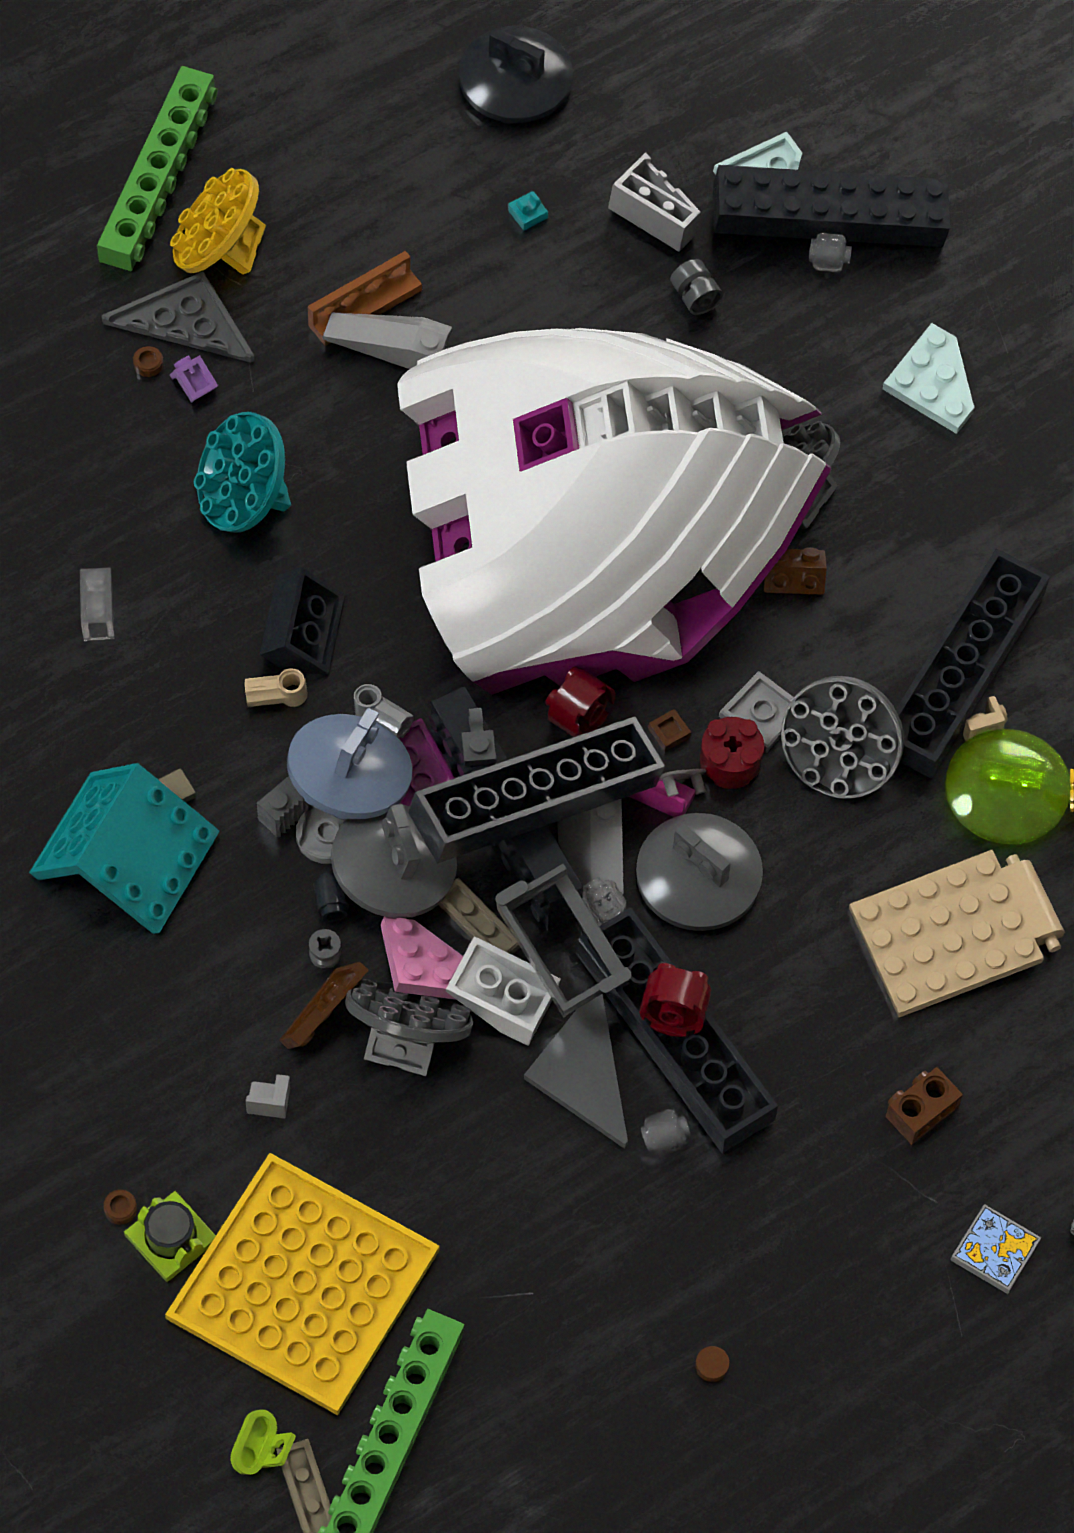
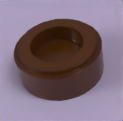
[133,346,163,377]
[104,1190,137,1225]
[695,1346,729,1382]

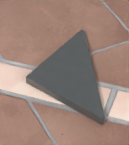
[102,271,255,363]
[524,994,628,1149]

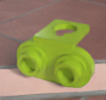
[231,1410,296,1475]

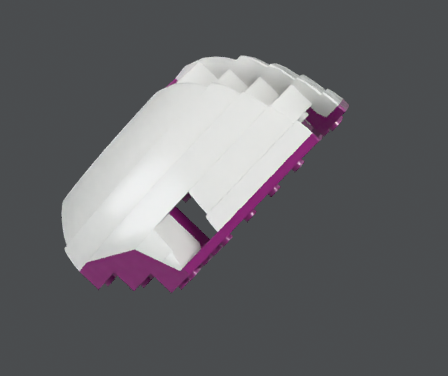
[397,328,831,695]

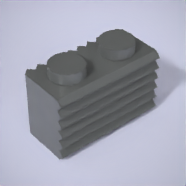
[256,776,313,837]

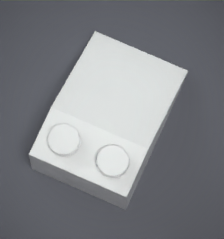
[446,936,561,1046]

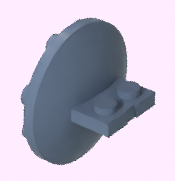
[287,708,412,820]

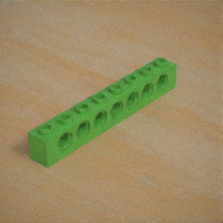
[97,66,218,271]
[318,1309,464,1533]

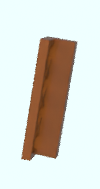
[308,251,422,346]

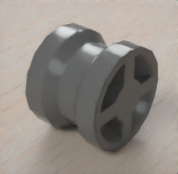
[309,929,341,968]

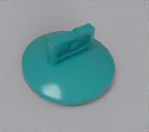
[194,412,291,533]

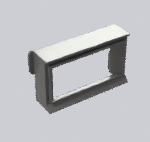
[496,864,631,1018]

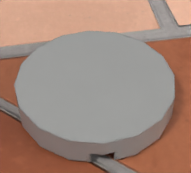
[296,806,346,864]

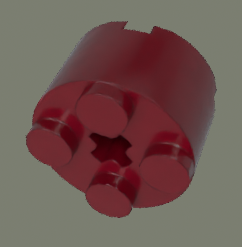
[546,666,616,737]
[700,717,764,789]
[639,963,711,1037]

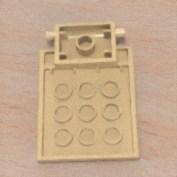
[849,850,1065,1018]

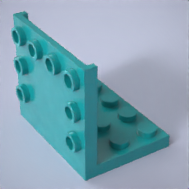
[29,763,219,934]

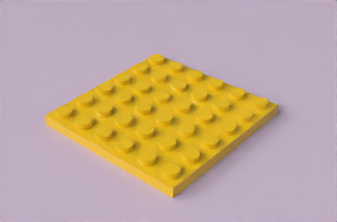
[165,1153,440,1415]

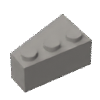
[608,152,701,251]

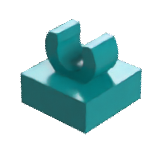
[508,191,548,231]

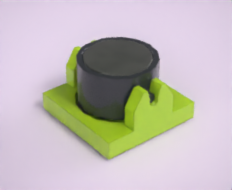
[124,1191,216,1282]

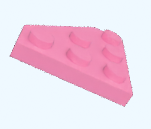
[381,916,463,999]

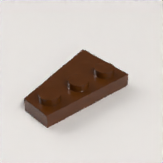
[279,962,369,1049]

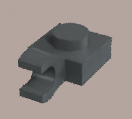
[461,708,496,766]

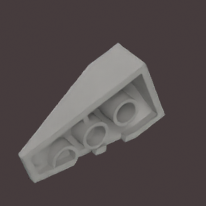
[322,312,452,369]
[557,799,624,926]

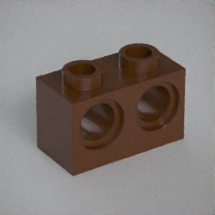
[886,1067,963,1145]

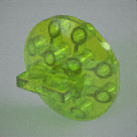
[945,729,1071,844]

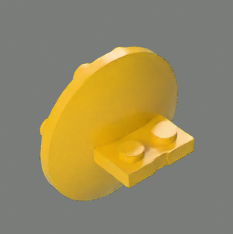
[170,168,266,275]

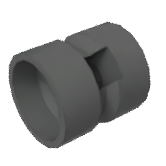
[670,259,723,315]

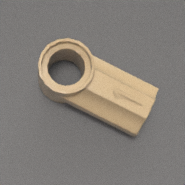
[245,668,308,707]

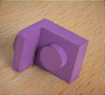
[170,355,218,402]

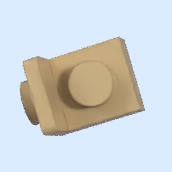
[963,696,1007,745]

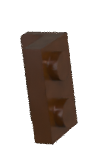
[764,547,827,594]

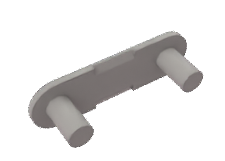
[659,768,706,797]

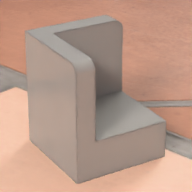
[246,1075,290,1118]

